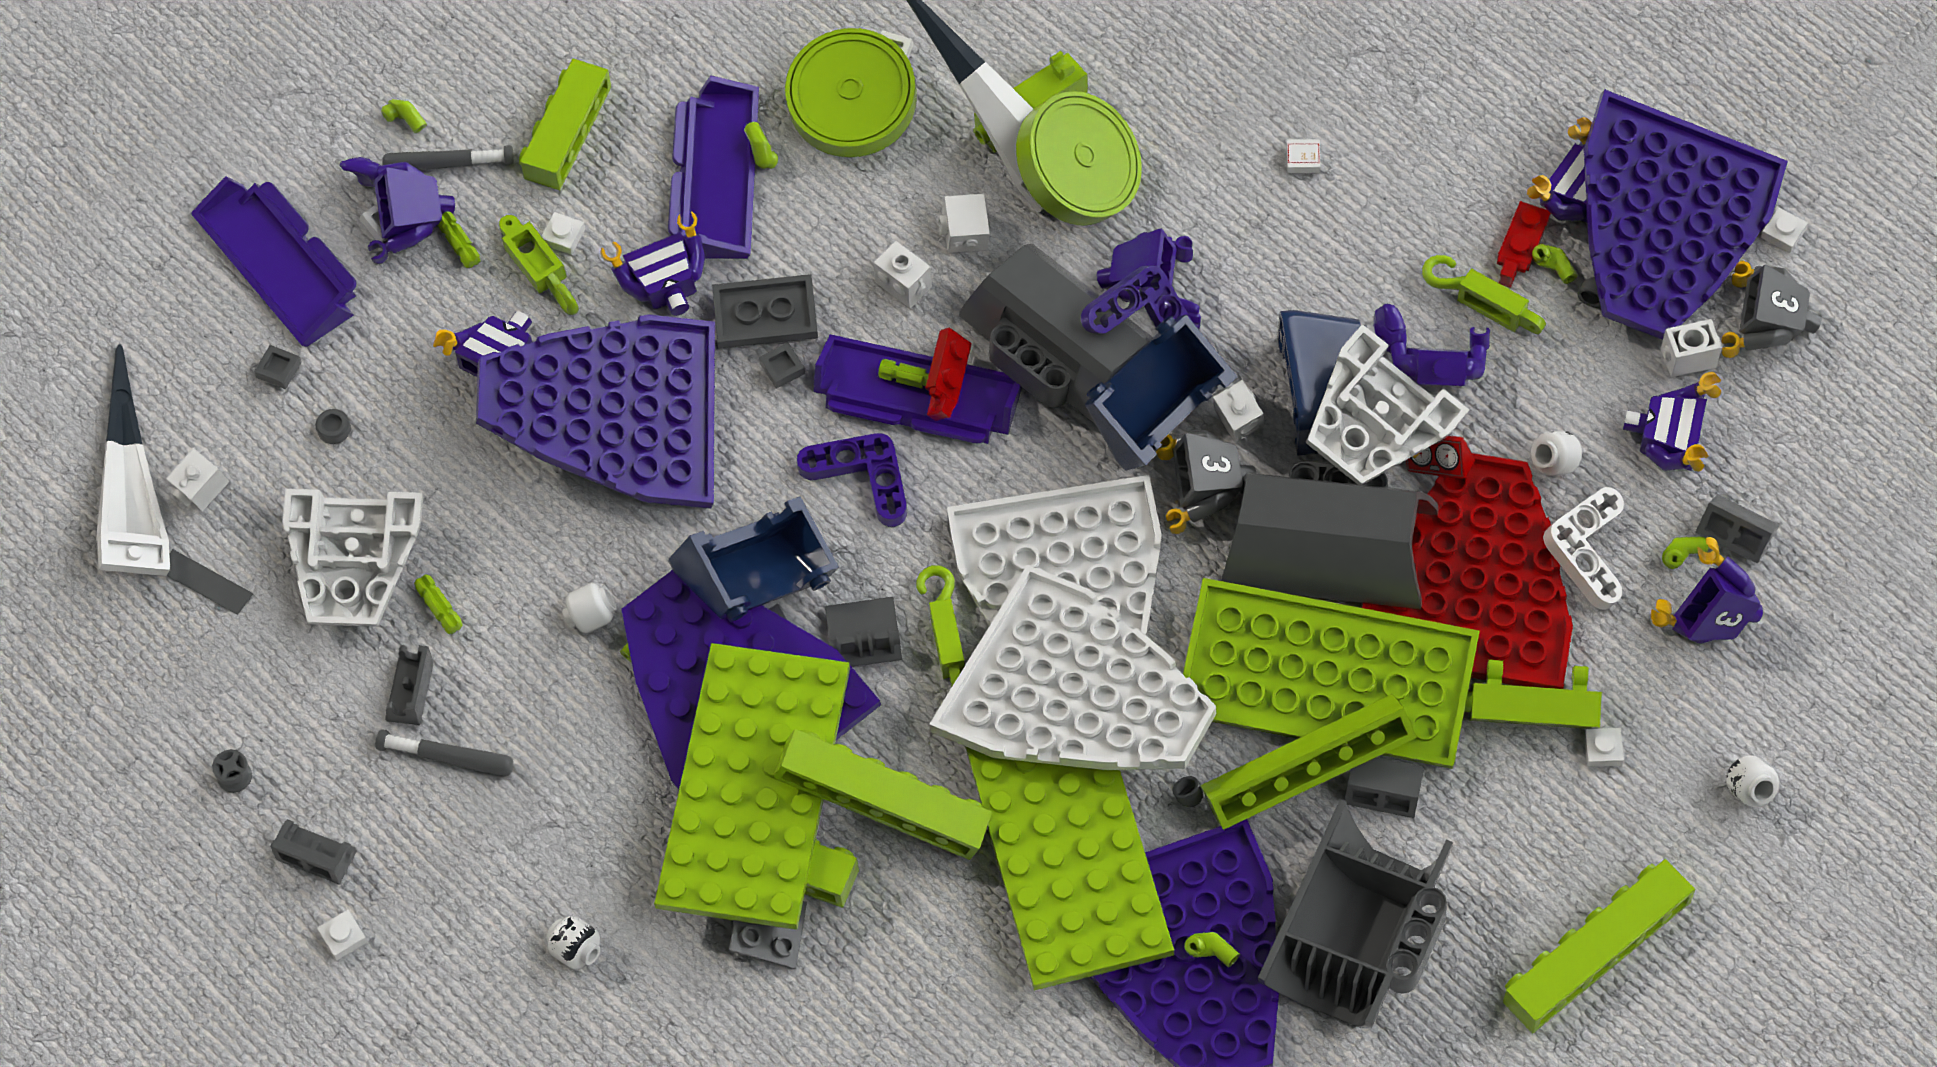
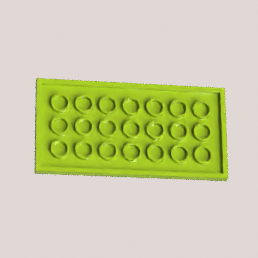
[1183,578,1480,769]
[654,643,850,930]
[965,746,1174,991]

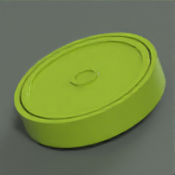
[785,28,917,157]
[1016,91,1142,226]

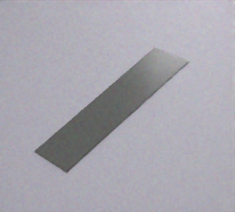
[167,549,253,615]

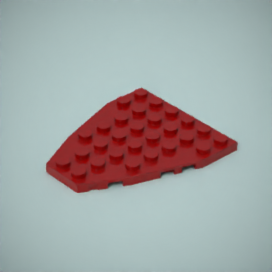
[1362,453,1573,689]

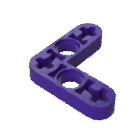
[1081,266,1192,333]
[797,433,907,527]

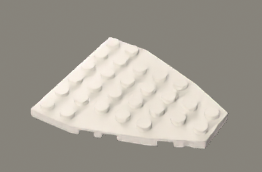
[946,475,1162,636]
[929,565,1216,770]

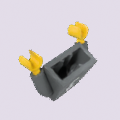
[1721,261,1822,358]
[1156,430,1256,534]

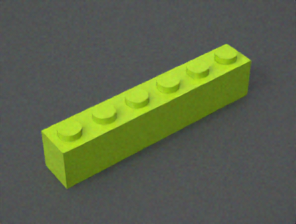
[1200,694,1417,830]
[773,729,992,860]
[1503,858,1696,1034]

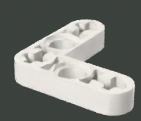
[1543,487,1624,610]

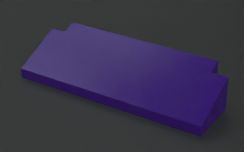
[668,75,759,259]
[190,176,357,347]
[813,334,1022,444]

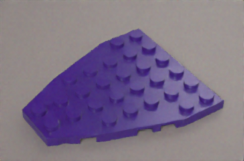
[1584,89,1788,340]
[476,314,715,509]
[621,569,881,791]
[1090,819,1279,1067]

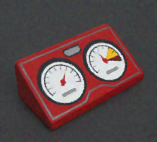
[1406,436,1475,479]

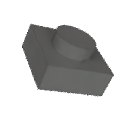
[759,342,806,389]
[254,345,302,389]

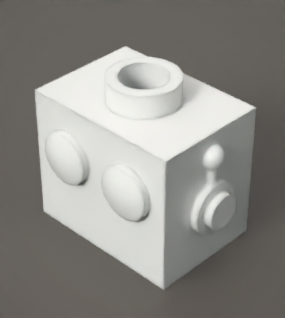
[938,194,990,253]
[874,241,932,309]
[1661,319,1722,378]
[1213,380,1264,442]
[166,448,230,512]

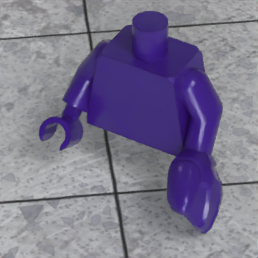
[339,157,455,264]
[1097,228,1201,329]
[1373,304,1490,386]

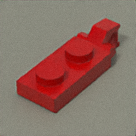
[1497,201,1551,288]
[925,327,972,421]

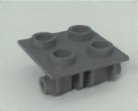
[825,597,902,667]
[728,901,807,970]

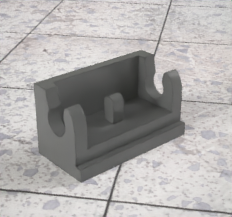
[1695,494,1780,564]
[385,645,434,725]
[1345,757,1424,818]
[270,819,357,885]

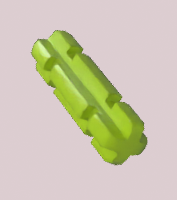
[437,211,481,268]
[878,359,929,390]
[414,574,463,634]

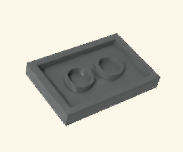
[712,274,818,349]

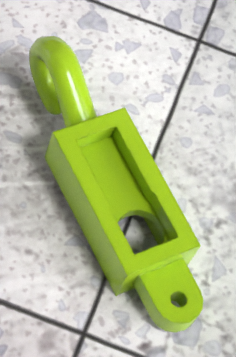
[499,215,579,315]
[1422,255,1546,334]
[916,565,965,688]

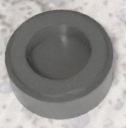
[315,409,351,444]

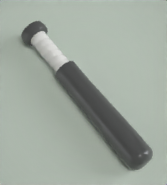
[382,145,514,170]
[375,729,514,777]

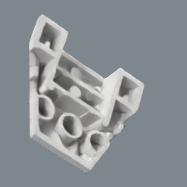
[1306,324,1469,485]
[282,489,423,627]

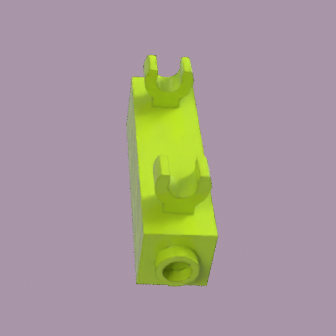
[973,51,1088,153]
[1464,660,1602,729]

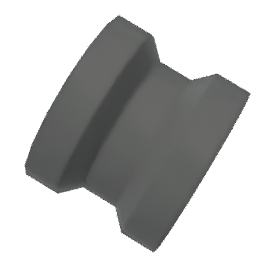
[212,749,252,793]

